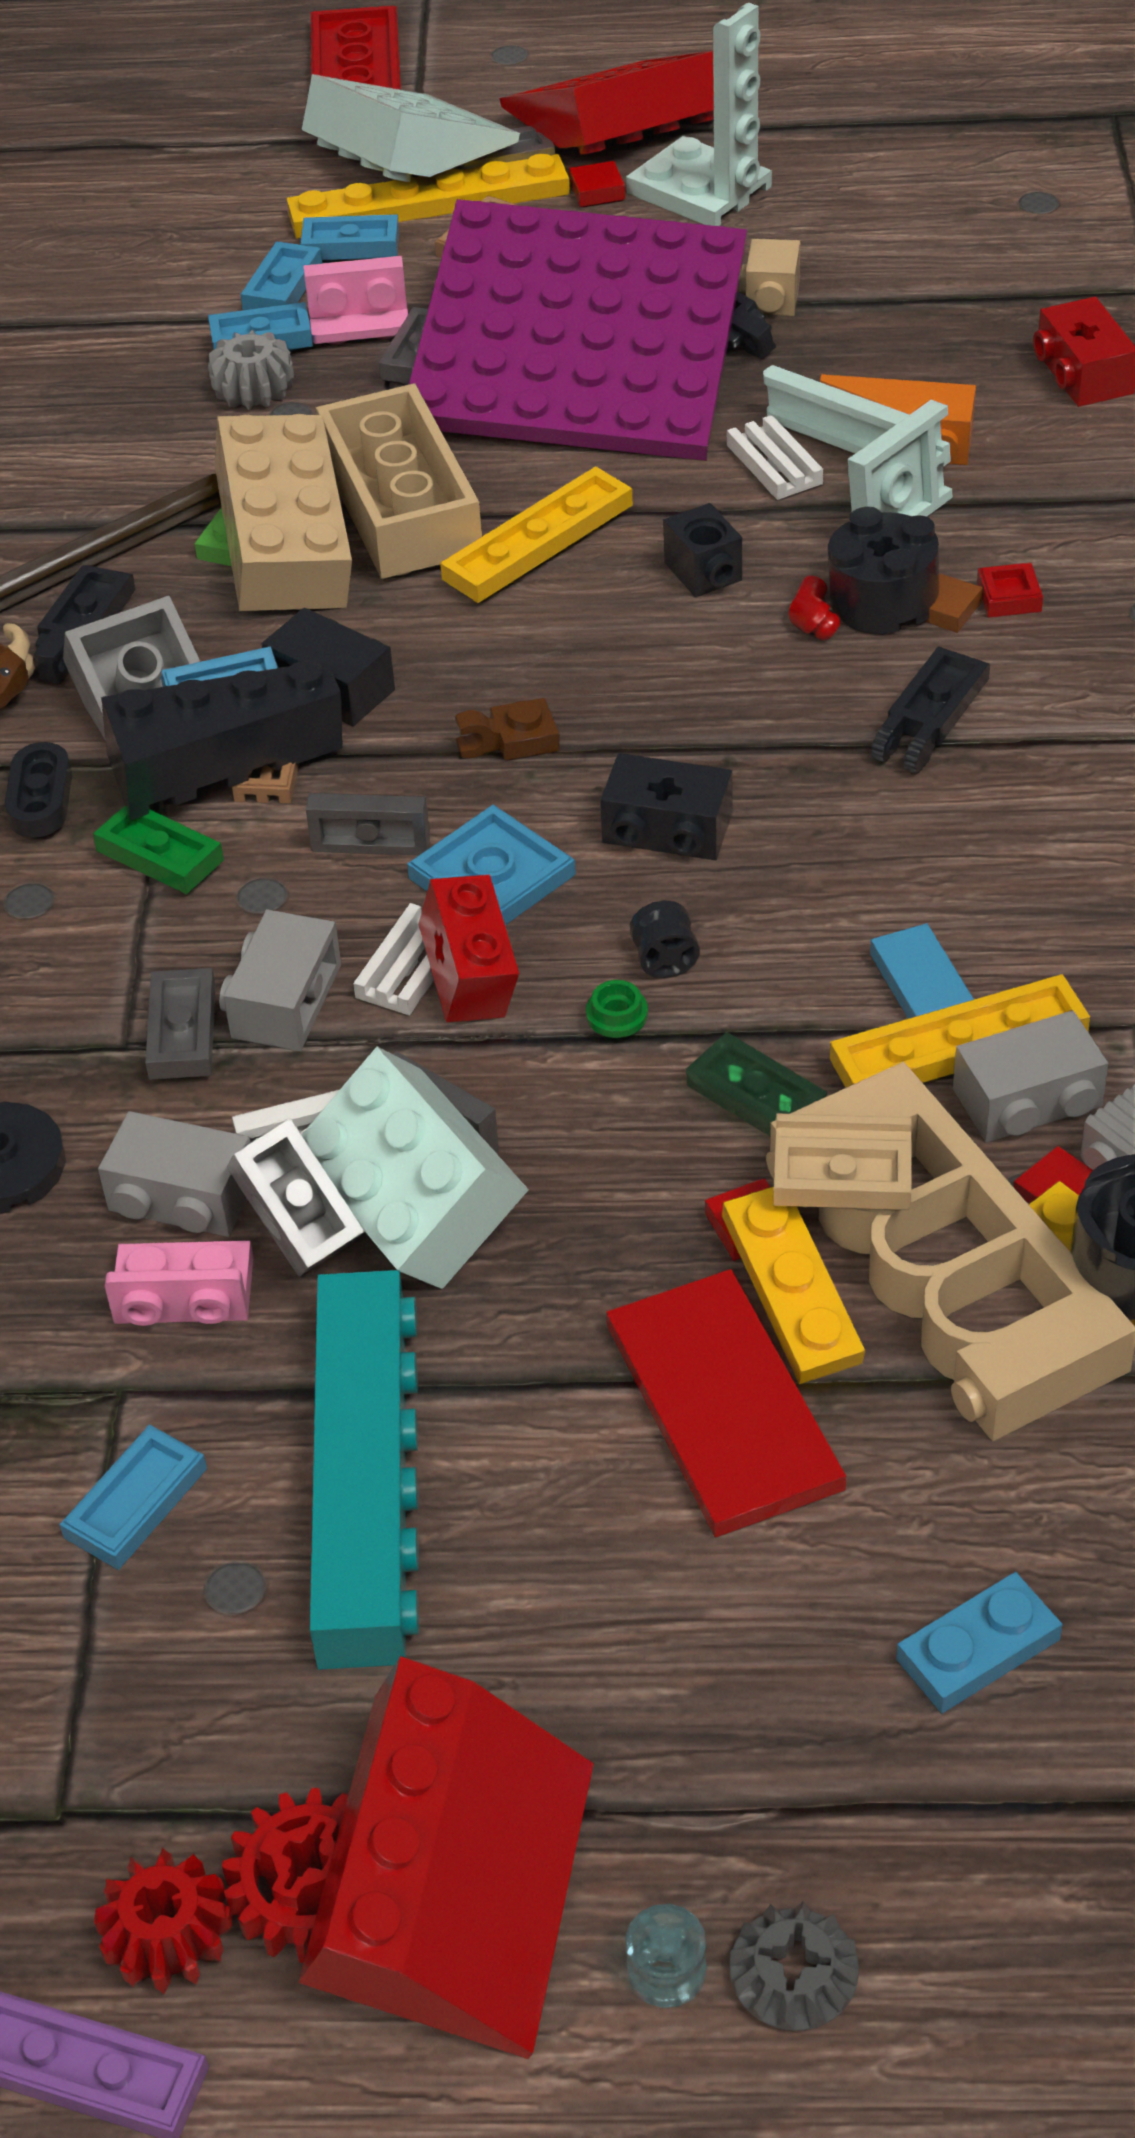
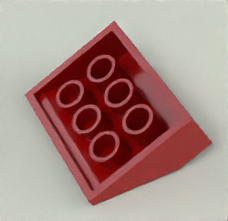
[499,50,714,155]
[298,1656,594,2059]

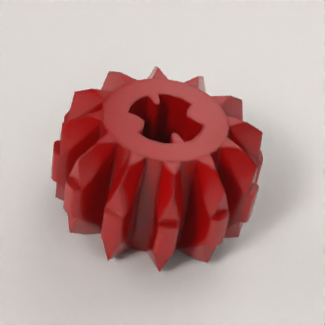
[94,1847,233,1994]

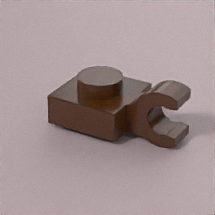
[455,698,560,761]

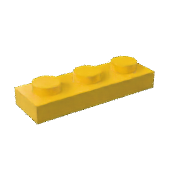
[722,1187,865,1384]

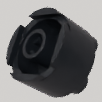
[828,506,939,634]
[1070,1154,1135,1320]

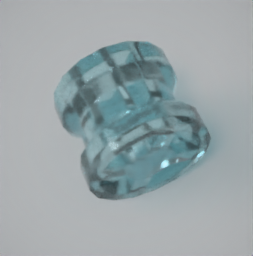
[625,1904,707,2008]

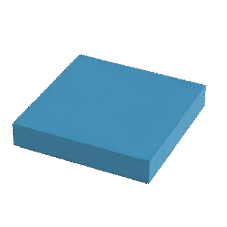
[407,804,576,925]

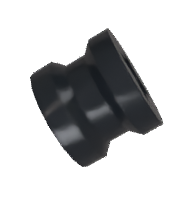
[630,900,700,979]

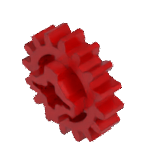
[222,1788,349,1963]

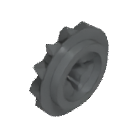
[730,1901,859,2031]

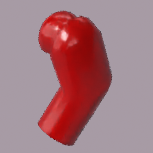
[788,575,840,641]

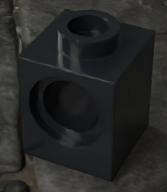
[663,503,742,598]

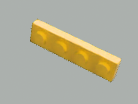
[440,466,633,603]
[829,974,1090,1088]

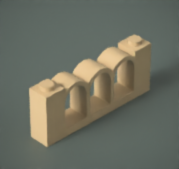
[766,1061,1135,1442]

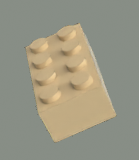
[316,383,482,579]
[215,414,352,611]

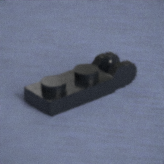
[871,646,990,774]

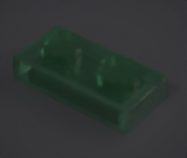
[686,1032,827,1136]

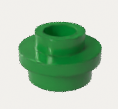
[586,980,648,1038]

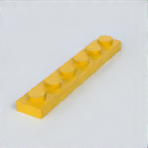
[286,154,570,239]

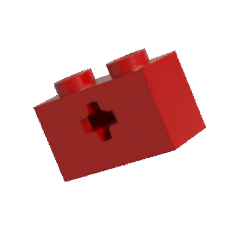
[1033,296,1135,407]
[418,874,519,1023]

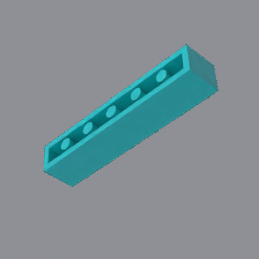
[310,1270,420,1670]

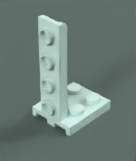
[626,3,772,226]
[763,365,953,517]

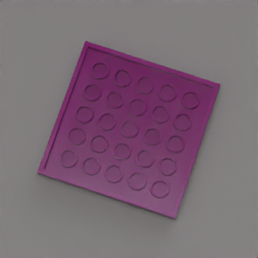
[409,199,747,461]

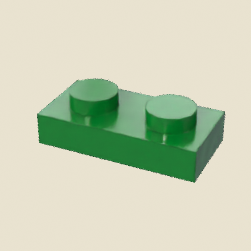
[93,806,224,894]

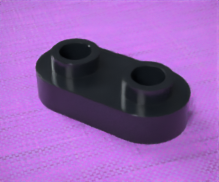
[5,742,72,838]

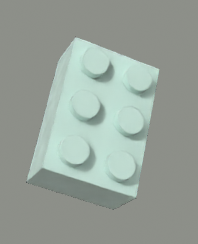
[302,1046,529,1289]

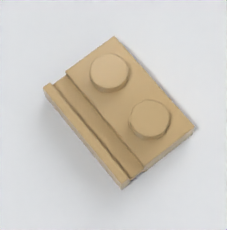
[773,1113,911,1210]

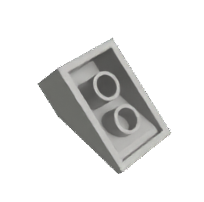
[63,596,200,739]

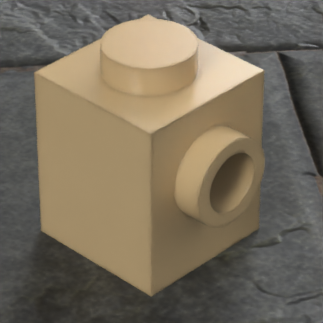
[738,238,800,316]

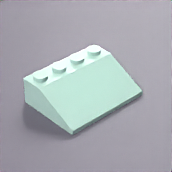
[302,74,520,182]

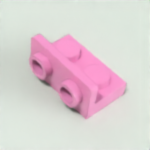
[304,256,408,344]
[105,1241,254,1326]

